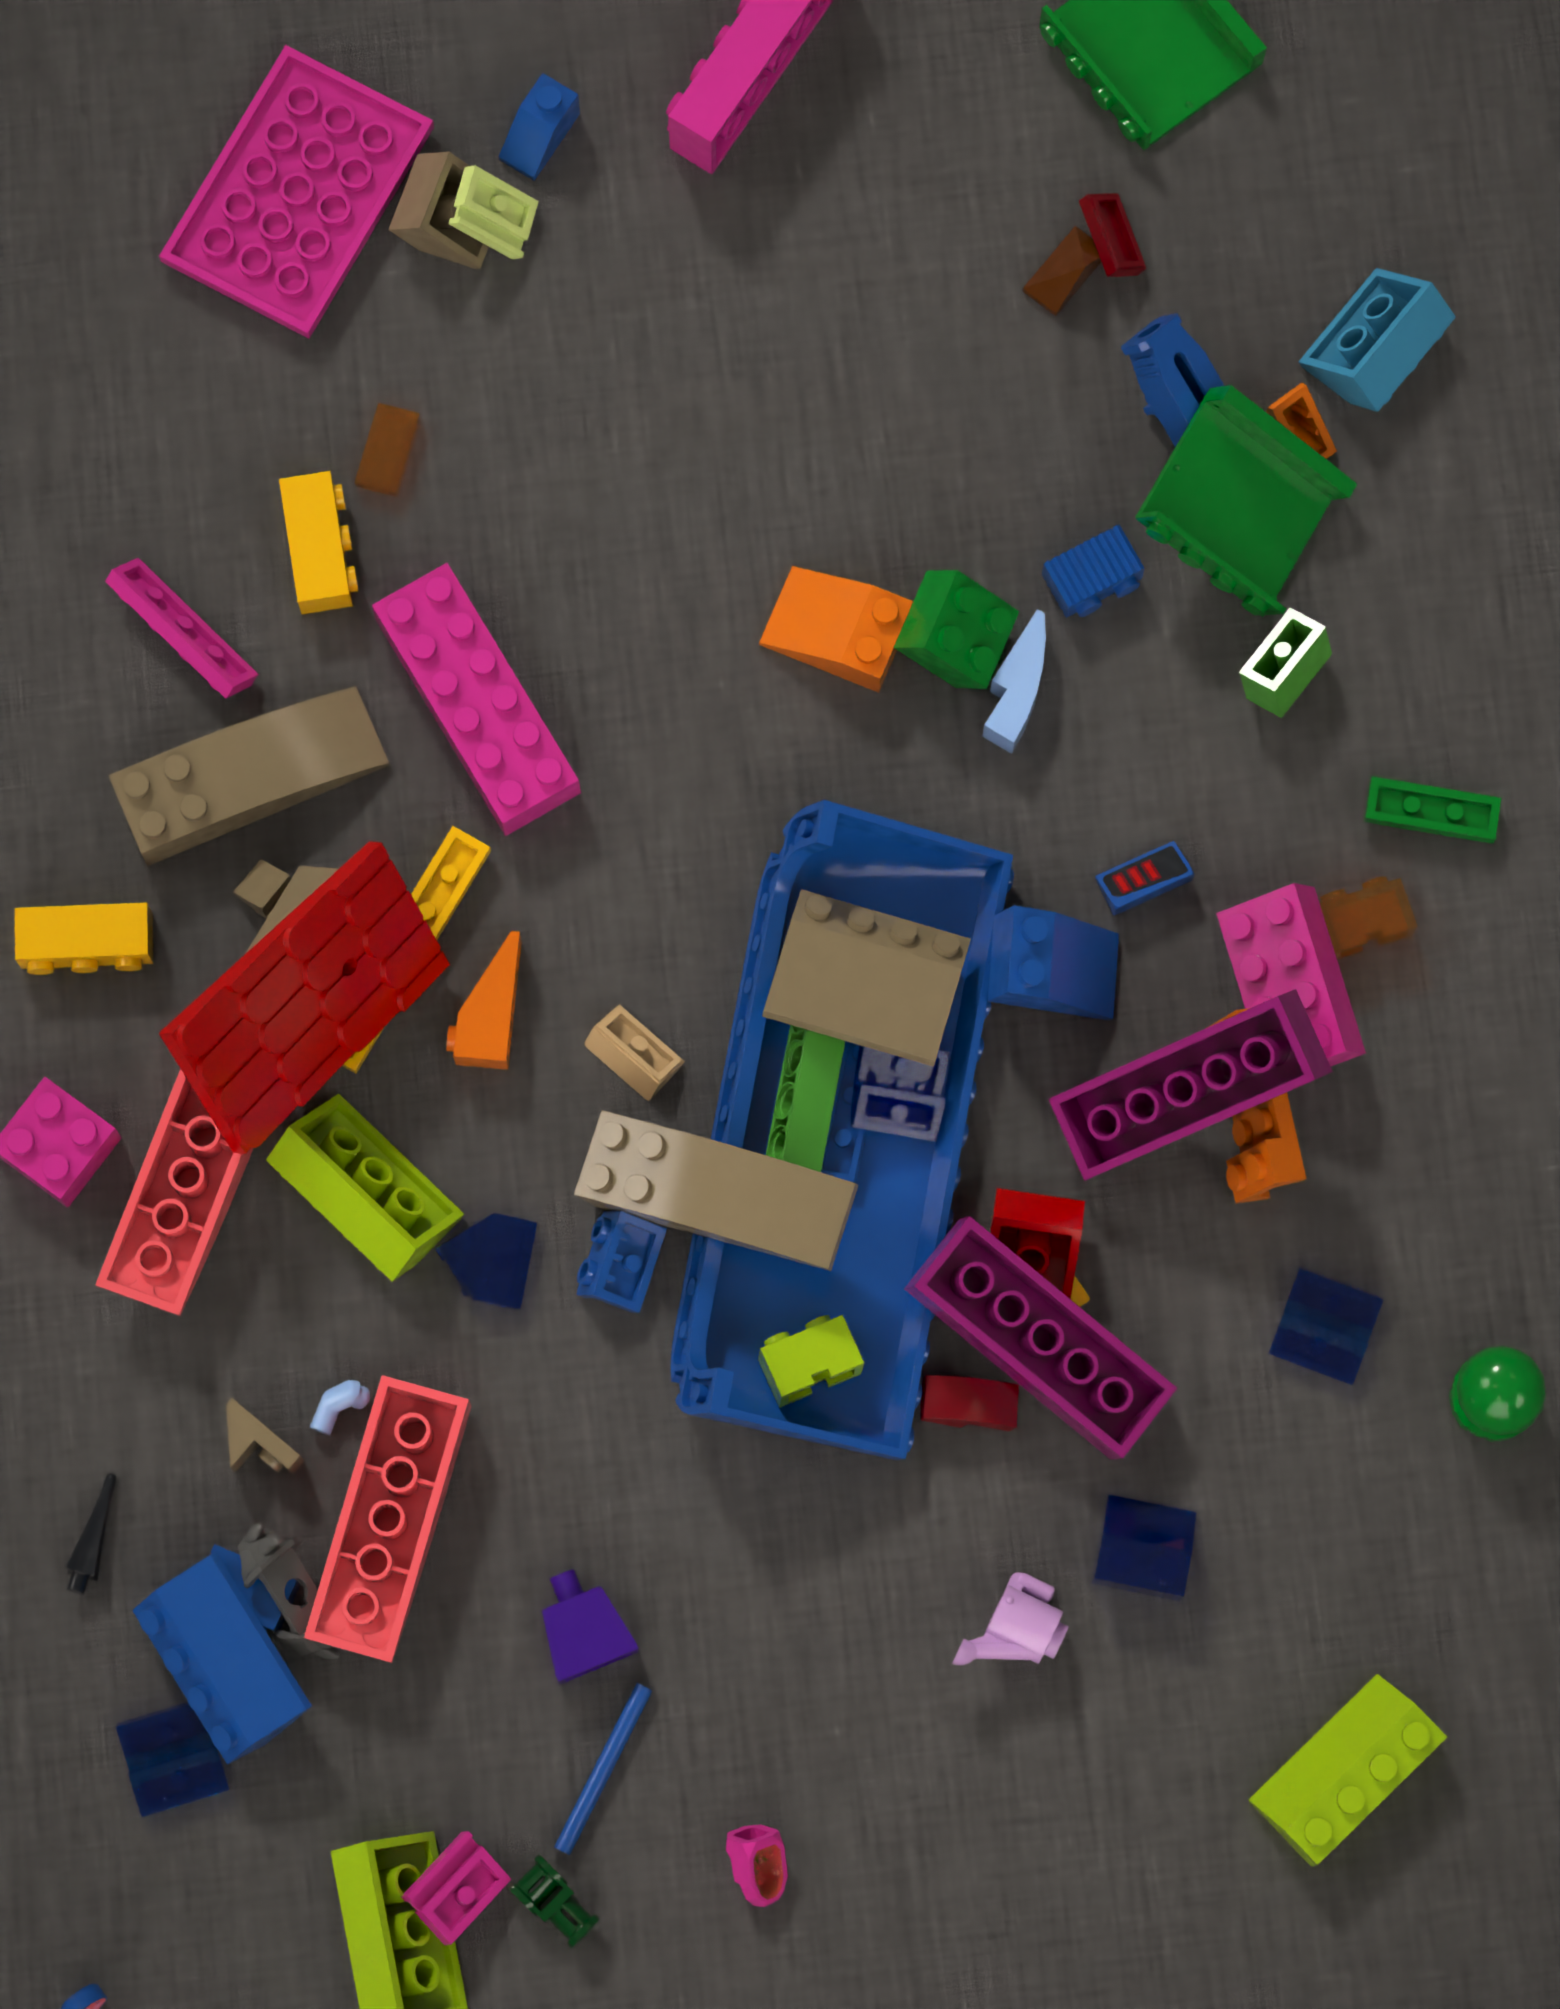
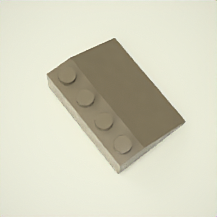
[762,889,971,1067]

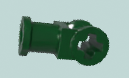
[507,1854,600,1949]

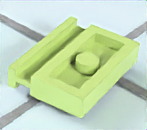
[449,165,539,260]

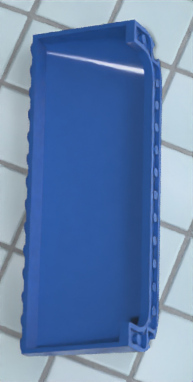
[671,800,1014,1460]

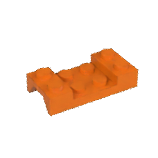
[1207,1008,1307,1204]

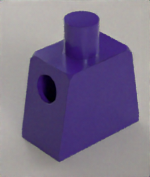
[542,1569,639,1685]

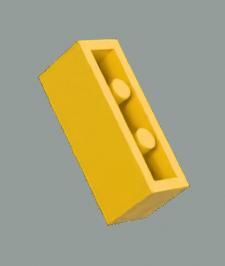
[279,471,359,615]
[15,902,153,975]

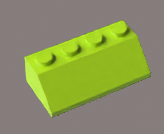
[266,1094,465,1282]
[1248,1674,1447,1867]
[330,1831,468,2009]

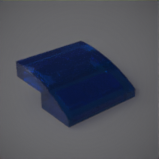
[851,1045,950,1142]
[1268,1267,1384,1385]
[116,1702,230,1817]

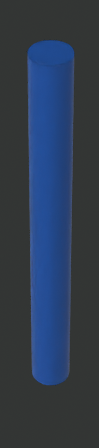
[554,1683,652,1855]

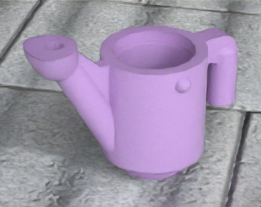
[952,1572,1069,1665]

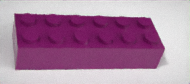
[1048,989,1333,1181]
[904,1216,1177,1460]

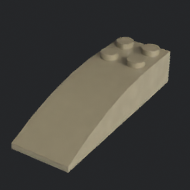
[108,686,390,866]
[574,1110,859,1271]

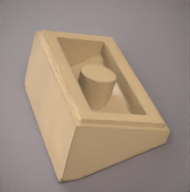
[585,1004,685,1101]

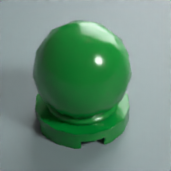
[1449,1345,1547,1442]

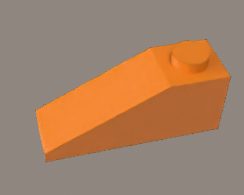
[446,931,522,1070]

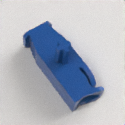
[1121,313,1225,447]

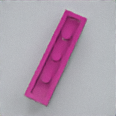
[105,558,259,699]

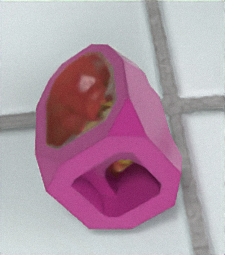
[726,1824,788,1907]

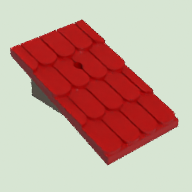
[158,841,450,1154]

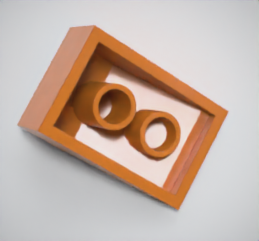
[759,566,913,693]

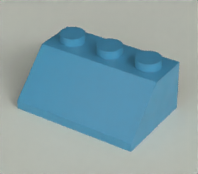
[1298,268,1456,412]

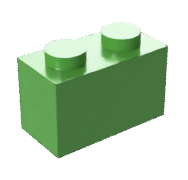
[1239,608,1332,718]

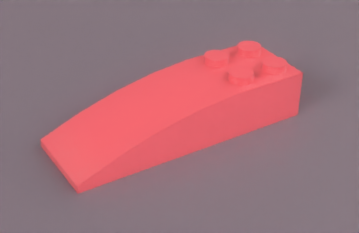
[95,1069,253,1316]
[304,1375,472,1663]

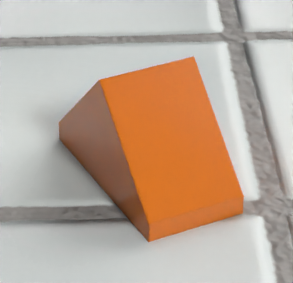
[1266,382,1337,459]

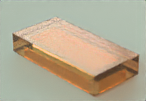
[355,403,421,497]

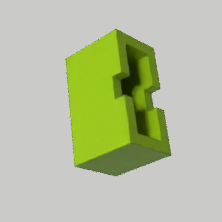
[758,1315,864,1408]

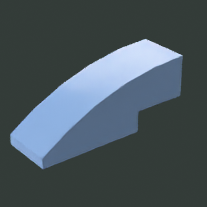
[982,609,1046,754]

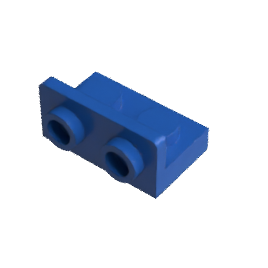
[576,1210,667,1313]

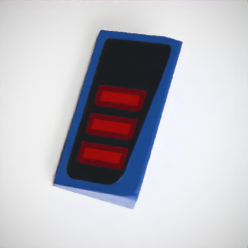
[1095,841,1195,916]

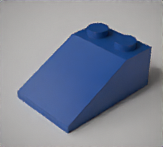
[988,905,1119,1021]

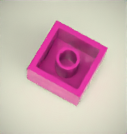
[0,1076,122,1208]

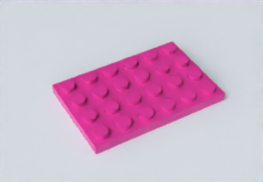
[159,45,434,339]

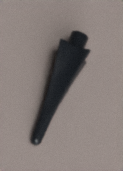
[64,1473,117,1595]

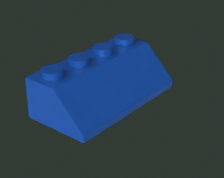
[132,1552,312,1765]

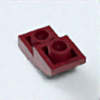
[920,1375,1019,1432]

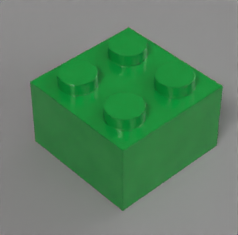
[893,570,1019,689]

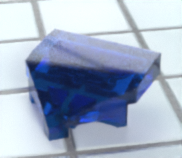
[435,1213,538,1310]

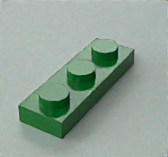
[1363,776,1502,844]

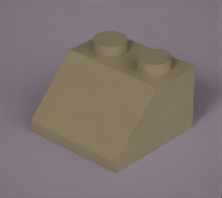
[388,152,489,269]

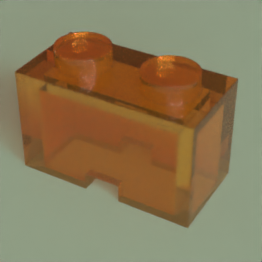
[1320,876,1418,960]

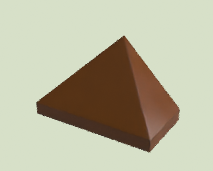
[1022,226,1101,316]

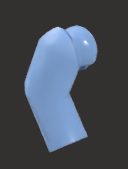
[310,1380,370,1436]

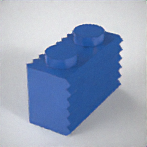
[1042,524,1145,618]

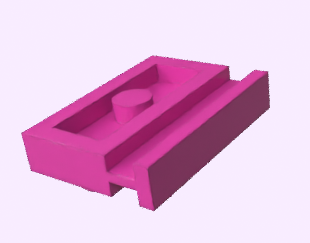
[401,1831,511,1945]

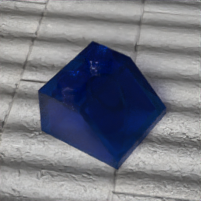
[1091,1494,1197,1601]

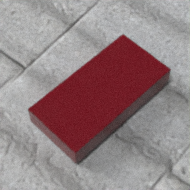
[1079,193,1147,277]

